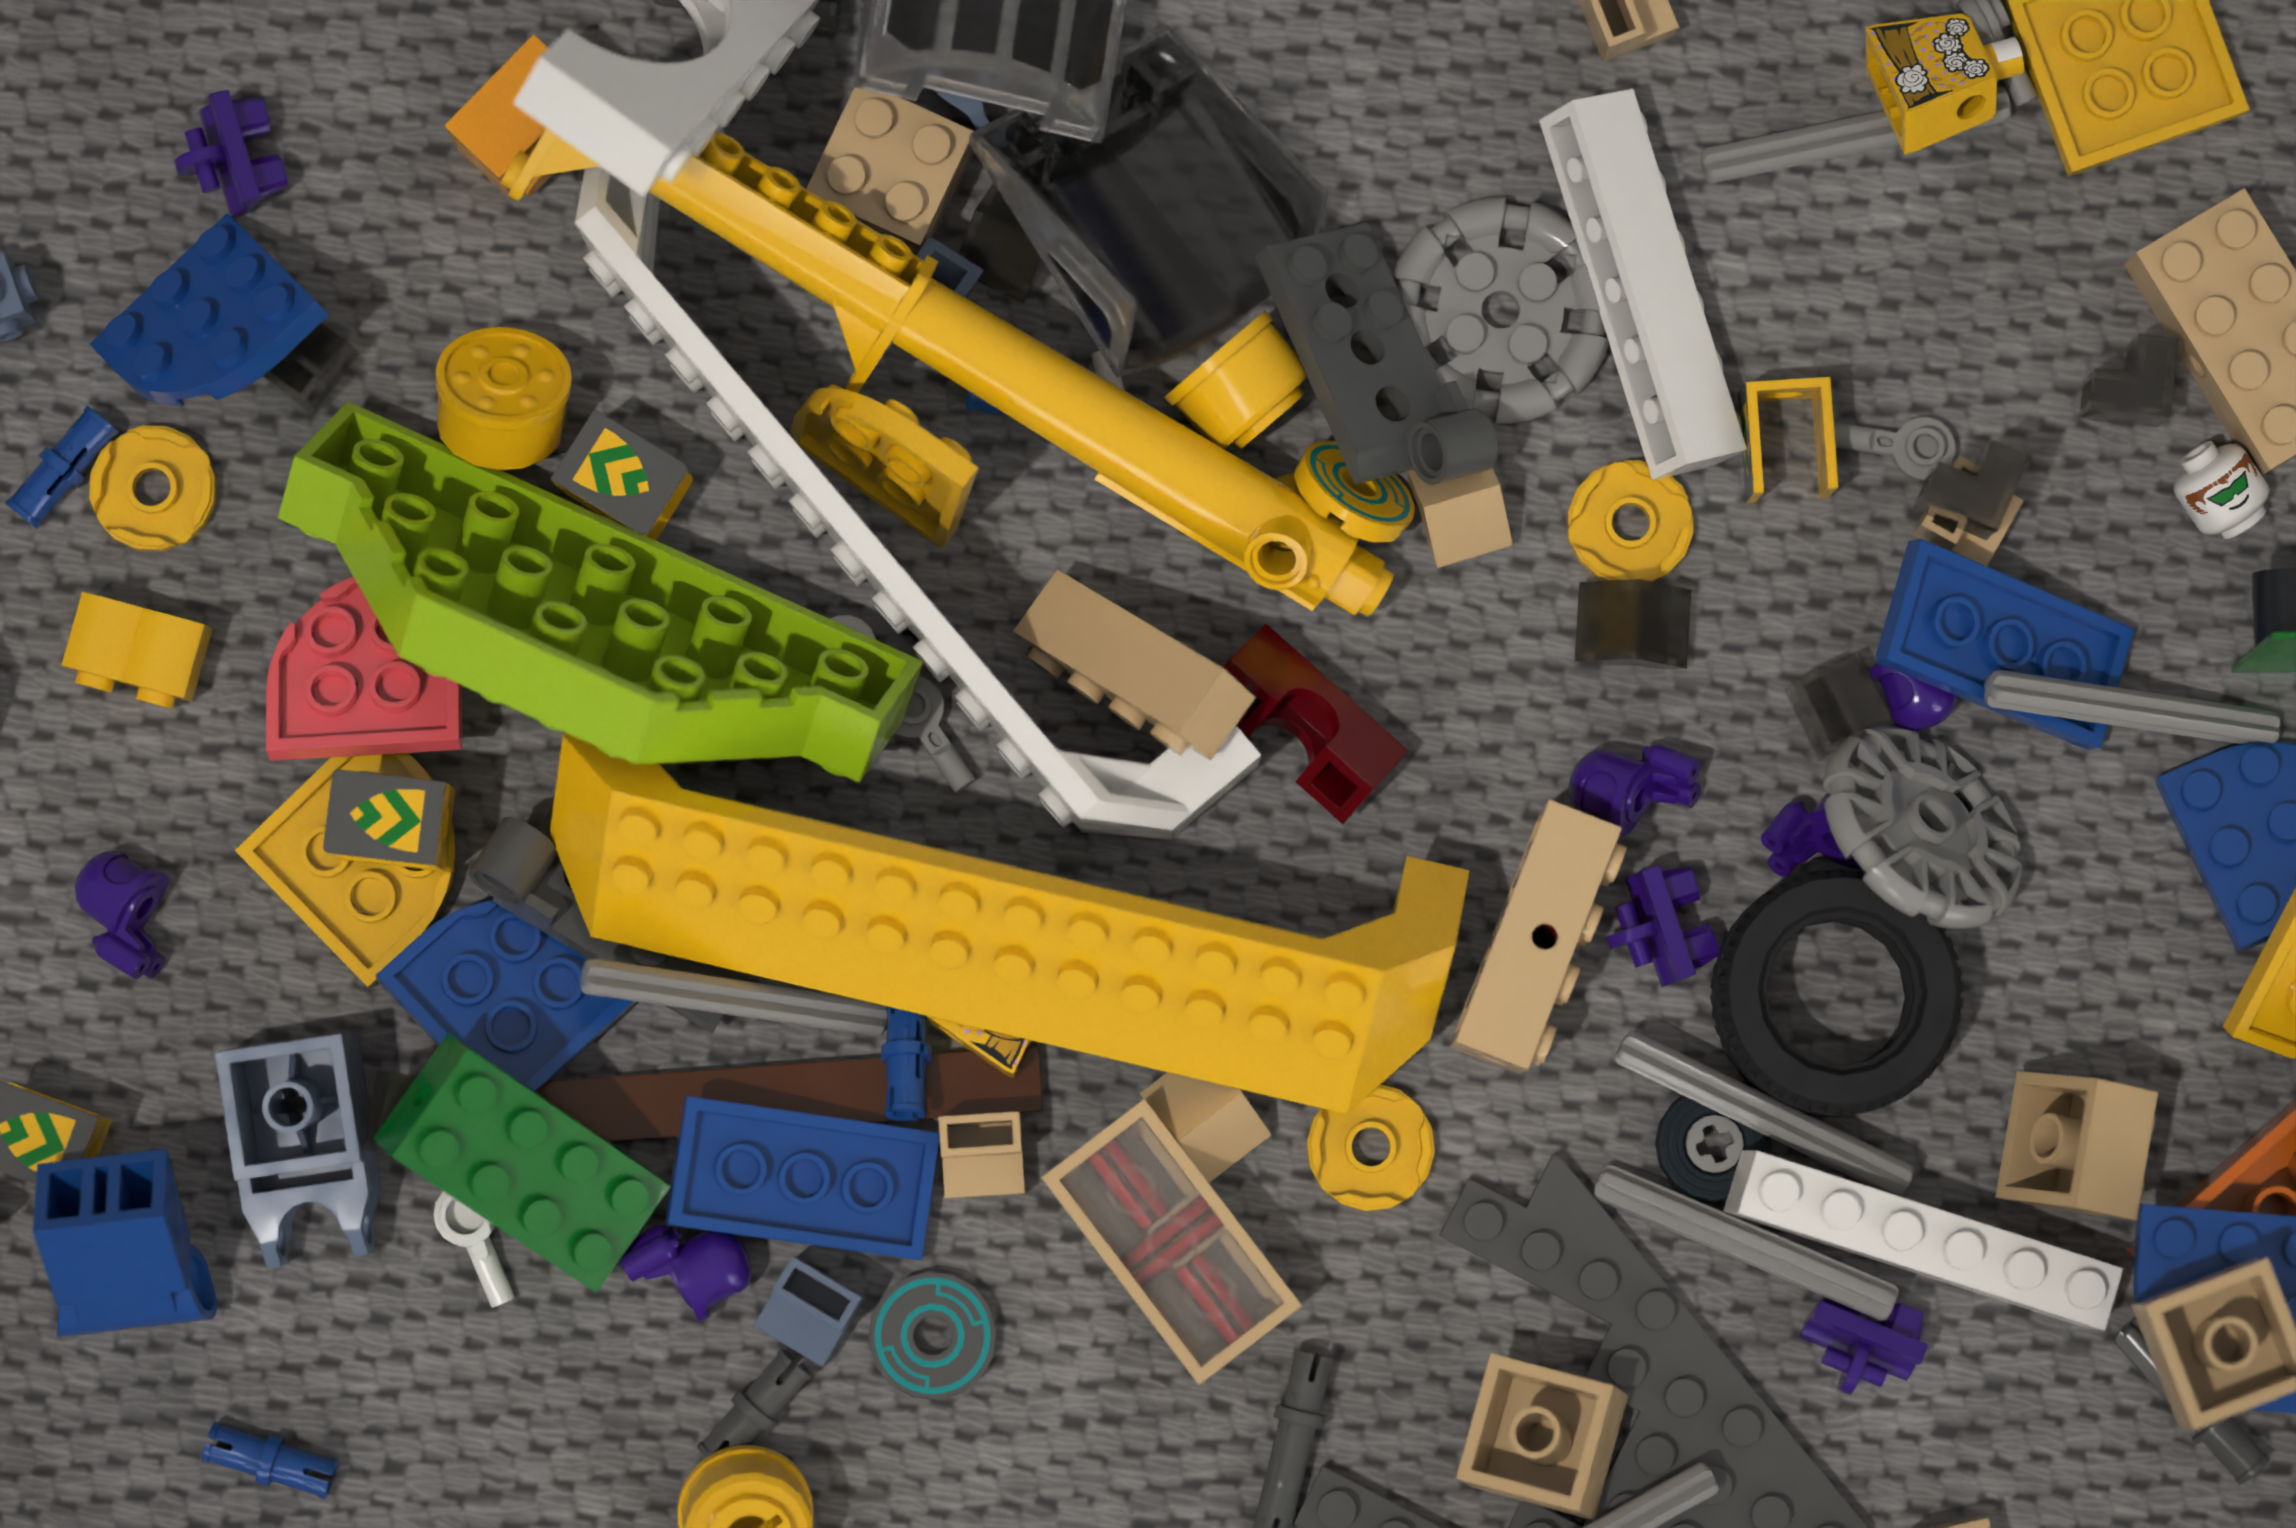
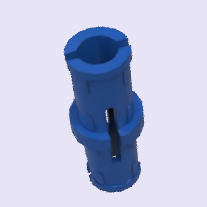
[5,405,119,529]
[881,1006,932,1121]
[202,1421,339,1500]

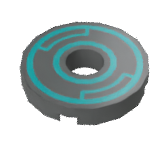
[868,1271,997,1400]

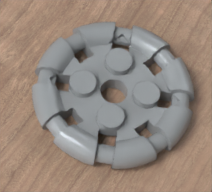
[1392,197,1610,424]
[1823,726,2022,929]

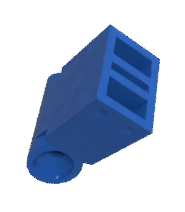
[33,1149,217,1338]

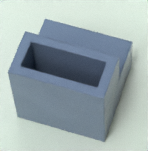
[753,1256,865,1367]

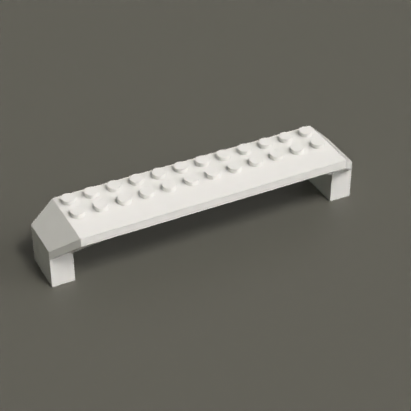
[575,126,1261,840]

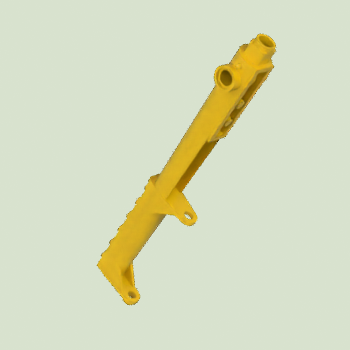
[500,128,1394,617]

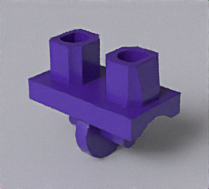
[174,90,288,218]
[1606,865,1720,987]
[1799,1297,1928,1395]

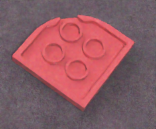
[266,577,462,761]

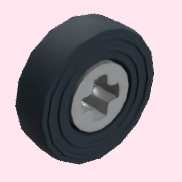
[1655,1096,1772,1202]

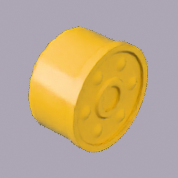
[1164,310,1307,449]
[436,327,572,470]
[677,1445,814,1528]

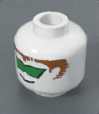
[2173,441,2270,539]

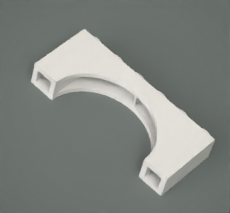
[513,0,821,197]

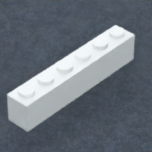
[1539,89,1747,481]
[1723,1150,2124,1330]

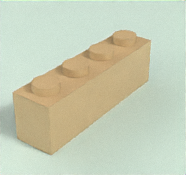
[1013,569,1256,761]

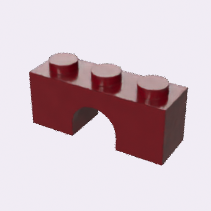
[1223,623,1409,824]

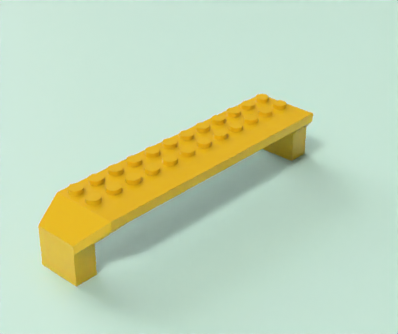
[550,732,1470,1114]

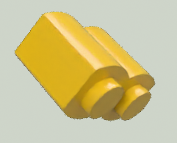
[61,592,213,710]

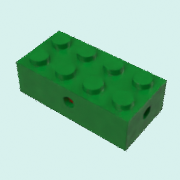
[373,1032,671,1293]

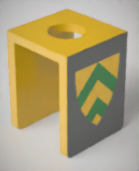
[1738,377,1838,503]
[550,408,693,540]
[323,770,456,872]
[0,1081,112,1184]

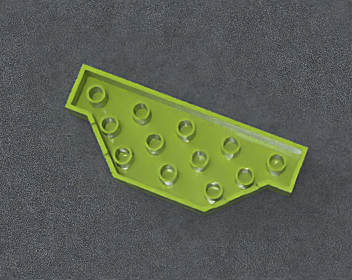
[278,401,924,783]

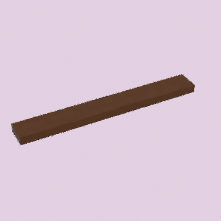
[538,1046,1043,1142]

